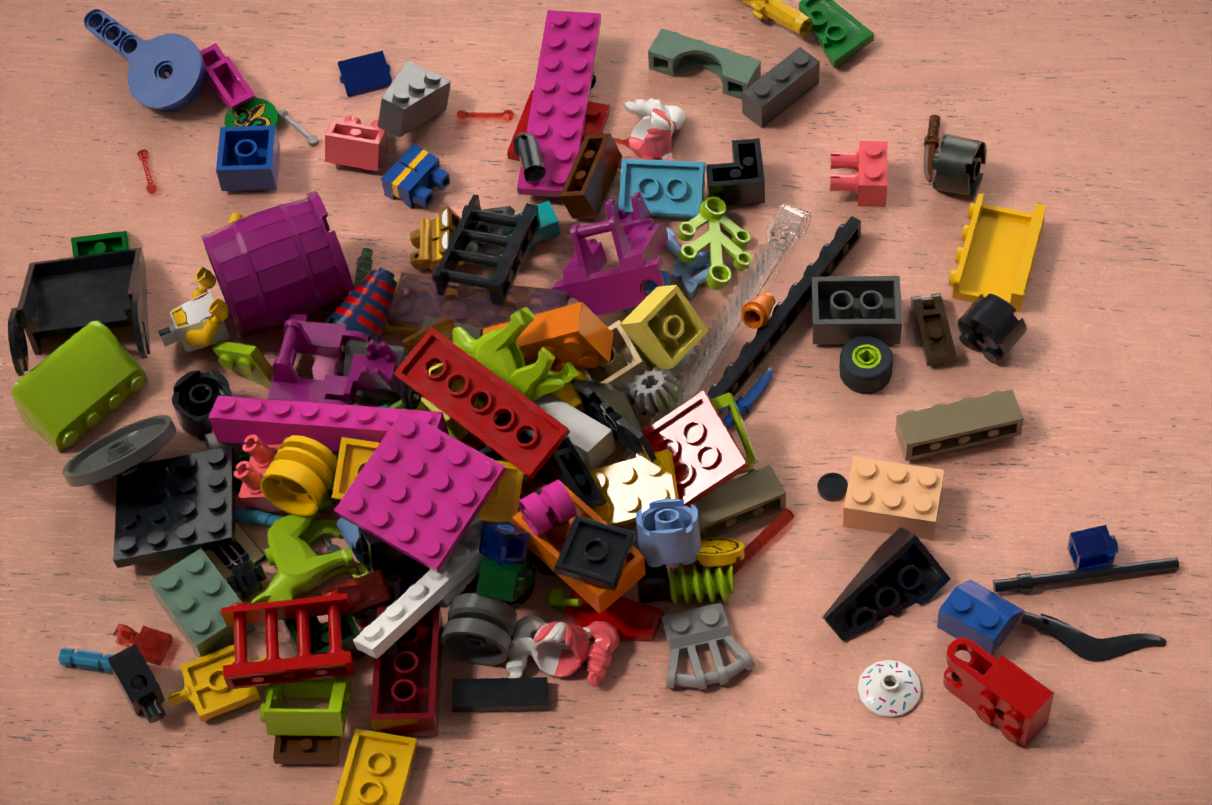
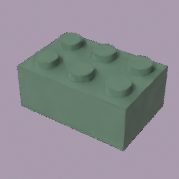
[149,548,256,658]

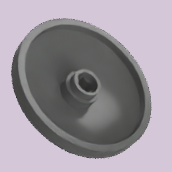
[62,415,177,487]

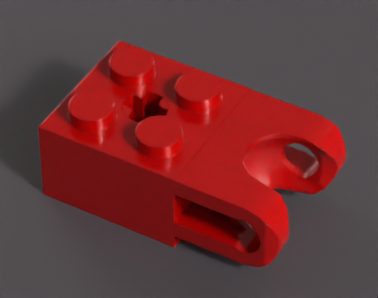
[943,637,1054,748]

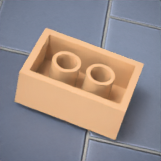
[843,456,944,541]

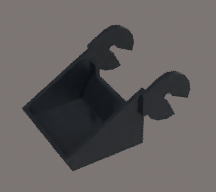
[8,247,150,376]

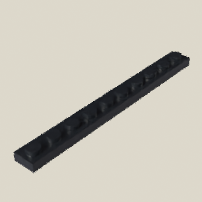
[707,216,861,415]

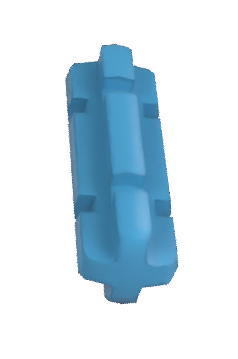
[58,647,113,673]

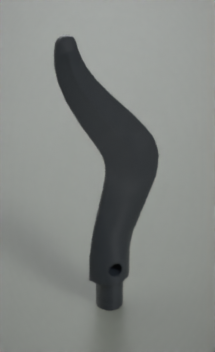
[1021,611,1166,662]

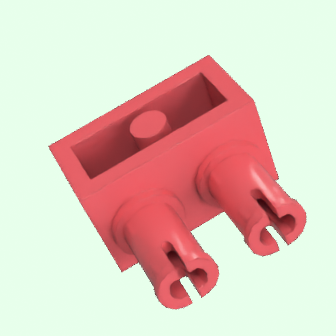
[325,115,387,171]
[830,141,888,207]
[234,434,283,512]

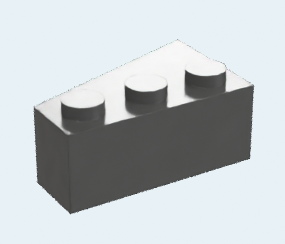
[378,60,451,137]

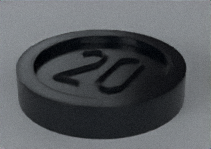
[817,473,848,501]

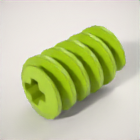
[670,564,733,604]

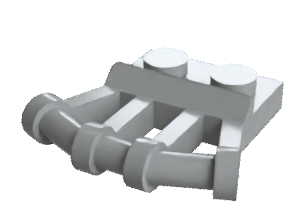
[661,602,755,691]

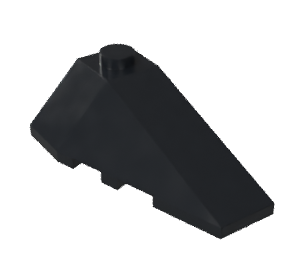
[570,379,657,462]
[822,527,951,641]

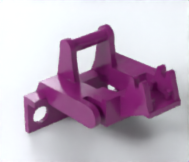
[552,192,668,315]
[266,313,398,405]

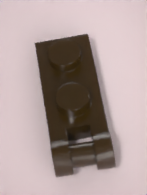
[911,293,957,366]

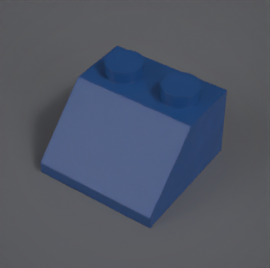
[937,579,1024,655]

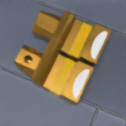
[410,206,464,271]

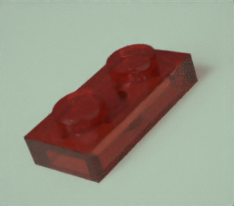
[322,570,392,616]

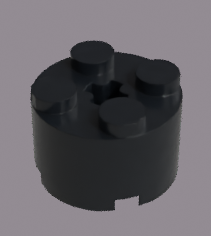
[958,293,1027,363]
[172,370,233,441]

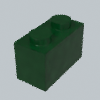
[476,549,536,602]

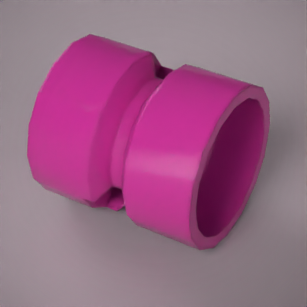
[518,480,577,537]

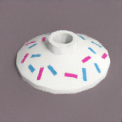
[858,660,921,718]

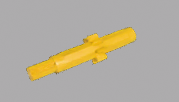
[740,0,813,36]

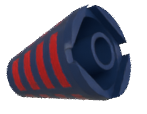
[326,267,397,344]

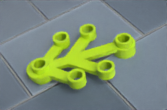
[677,197,752,290]

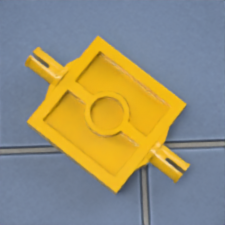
[167,644,267,722]

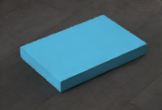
[618,158,706,219]

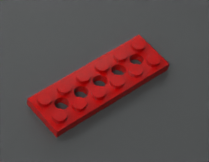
[393,327,570,479]

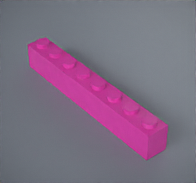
[208,396,449,451]

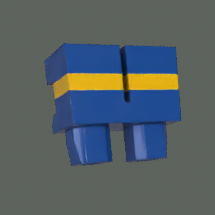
[381,144,450,209]

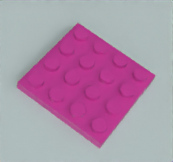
[334,410,507,573]

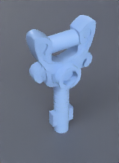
[665,227,711,298]

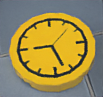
[691,537,745,567]

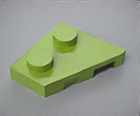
[212,340,274,389]

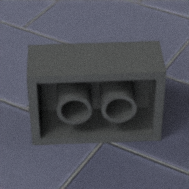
[811,276,902,345]

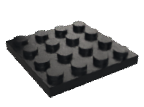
[113,446,236,568]

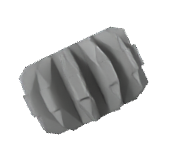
[629,366,680,418]

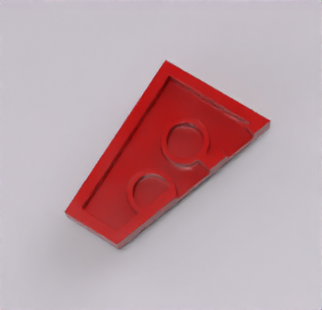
[560,590,664,642]

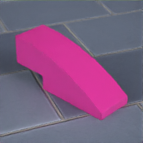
[200,43,256,110]

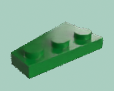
[799,0,874,68]

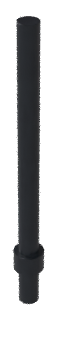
[993,557,1179,593]

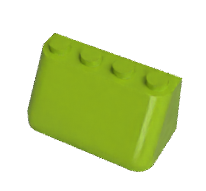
[11,321,148,453]

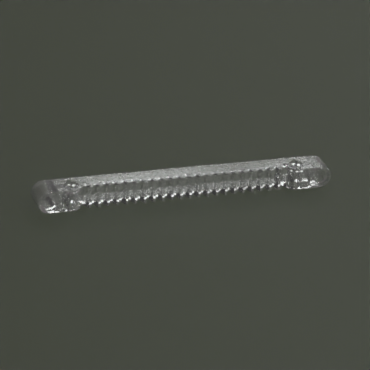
[618,202,812,463]

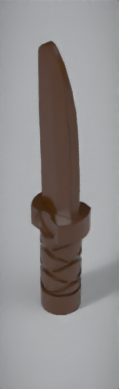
[924,115,941,182]

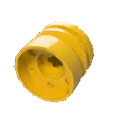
[260,435,338,517]

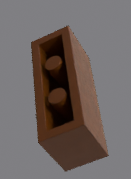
[560,133,623,219]

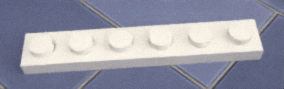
[353,522,507,659]

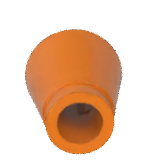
[741,292,775,329]

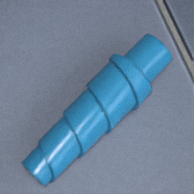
[235,507,282,527]

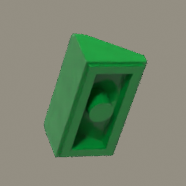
[71,231,130,257]

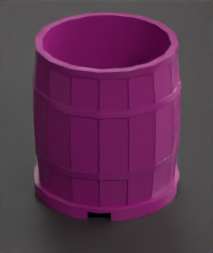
[201,190,355,338]

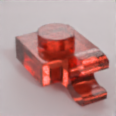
[113,624,173,666]

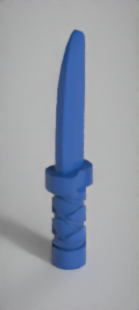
[723,367,772,430]

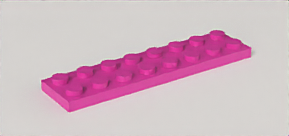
[517,10,601,197]

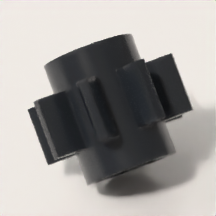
[227,560,267,597]

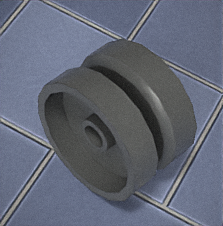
[441,593,517,666]

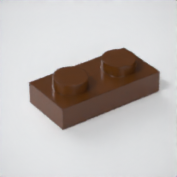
[273,735,341,764]

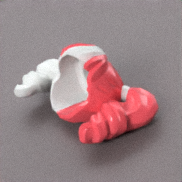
[618,98,686,169]
[506,615,619,687]

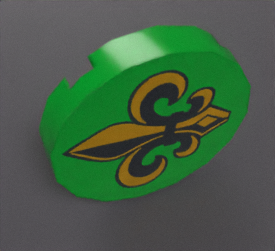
[224,98,279,130]

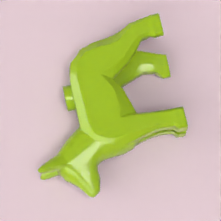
[452,307,579,402]
[251,490,357,604]

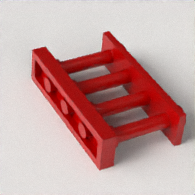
[221,592,355,690]

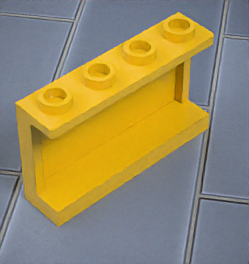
[949,193,1047,312]

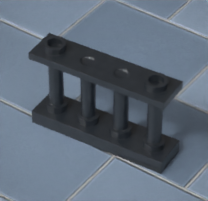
[432,194,541,306]

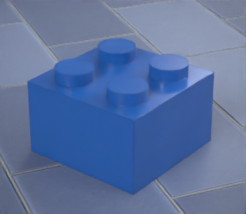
[216,125,280,191]

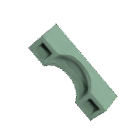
[648,28,761,99]

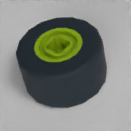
[839,336,893,394]

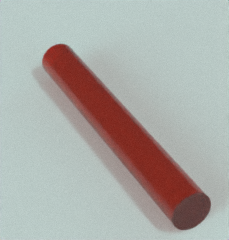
[724,509,795,576]

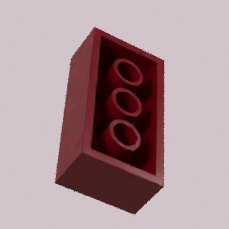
[370,606,444,736]

